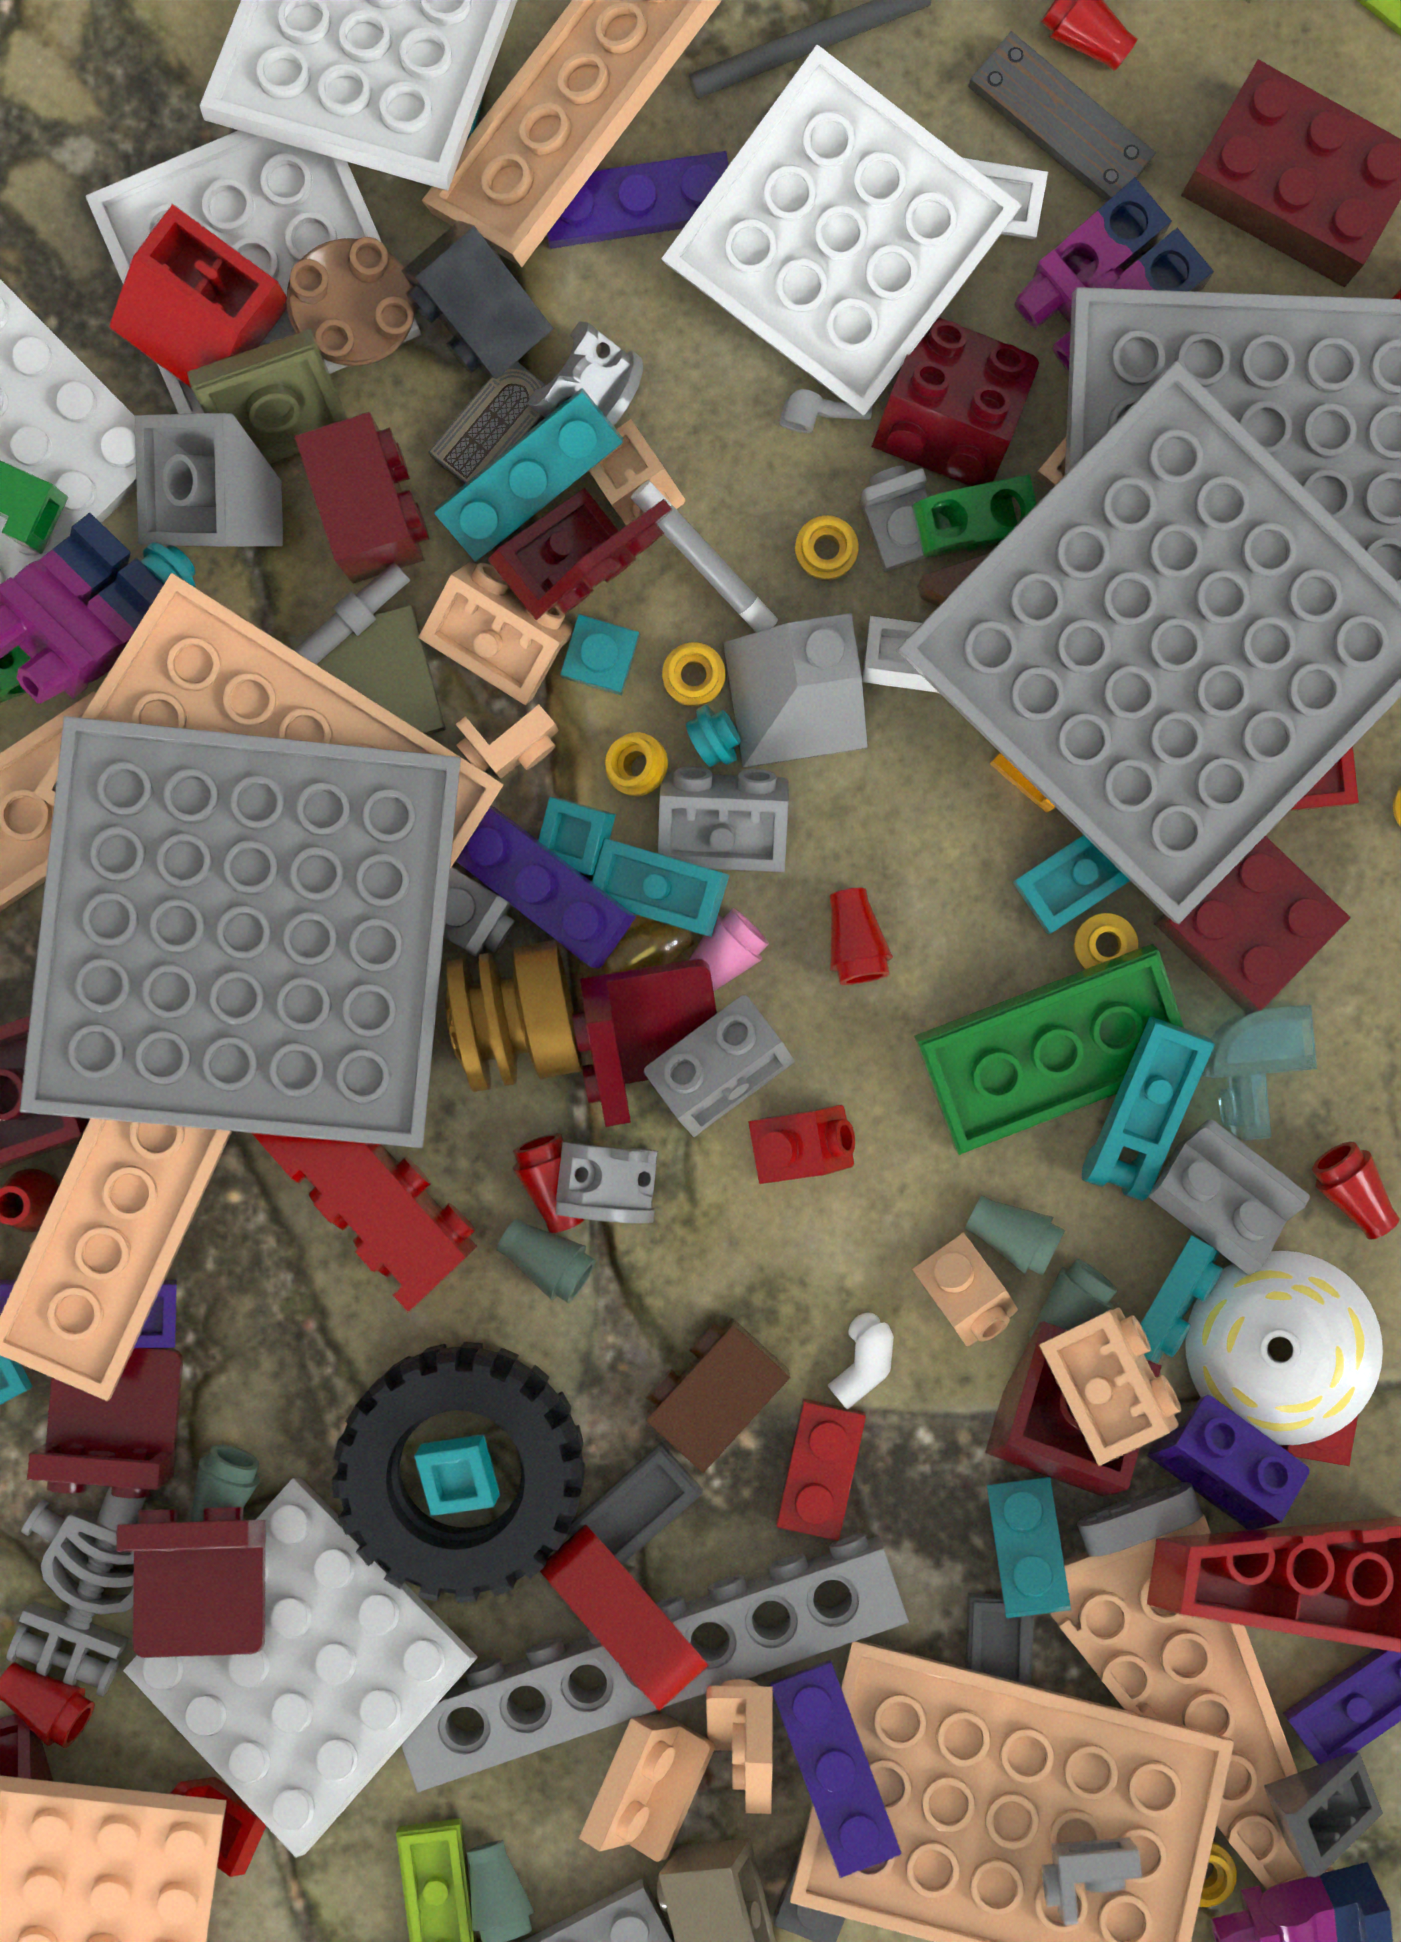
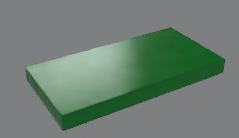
[914,944,1184,1155]

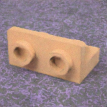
[418,562,575,705]
[1039,1307,1181,1466]
[706,1679,773,1814]
[579,1713,715,1862]

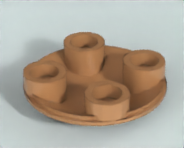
[286,237,416,366]

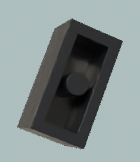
[401,220,554,379]

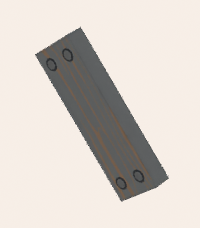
[968,31,1156,202]

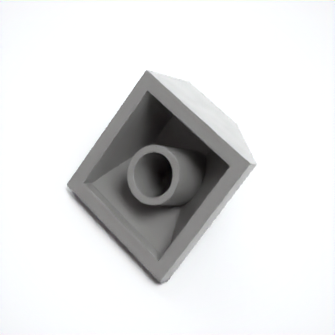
[135,413,283,547]
[723,613,868,768]

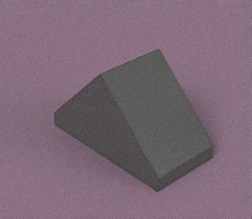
[1264,1753,1383,1877]

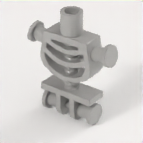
[6,1486,146,1697]

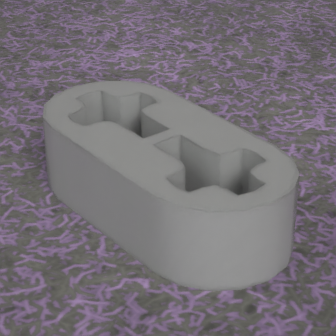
[1077,1482,1202,1556]

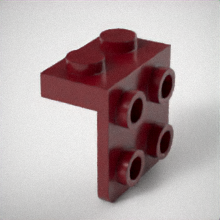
[871,317,1039,486]
[488,488,673,620]
[572,959,717,1127]
[27,1348,183,1499]
[116,1507,266,1658]

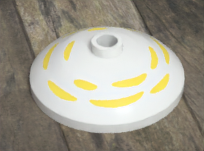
[1185,1251,1383,1445]

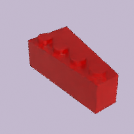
[252,1133,477,1312]
[1147,1517,1401,1653]

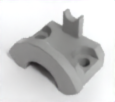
[527,321,643,426]
[555,1142,658,1224]

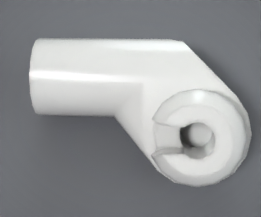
[828,1313,894,1409]

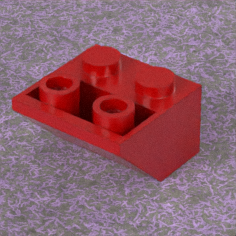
[109,203,287,389]

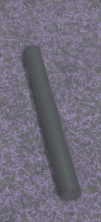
[689,0,931,99]

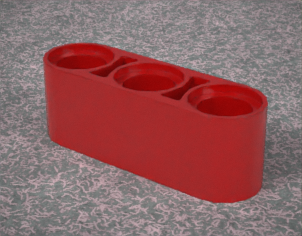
[540,1524,709,1711]

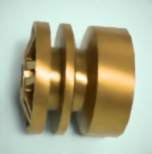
[445,940,583,1093]

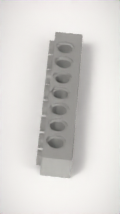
[401,1533,909,1793]

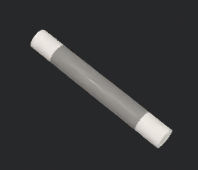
[631,480,778,632]

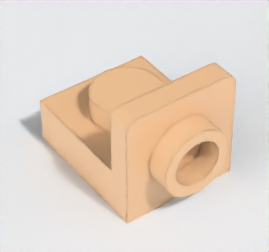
[589,419,685,526]

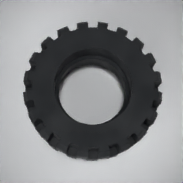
[332,1342,585,1603]

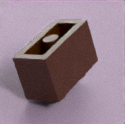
[646,1318,791,1473]

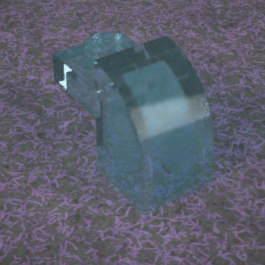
[1201,1005,1317,1140]

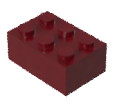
[1181,59,1401,287]

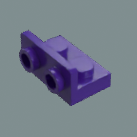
[1147,1395,1310,1530]

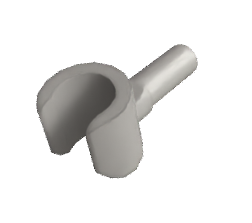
[780,389,872,433]

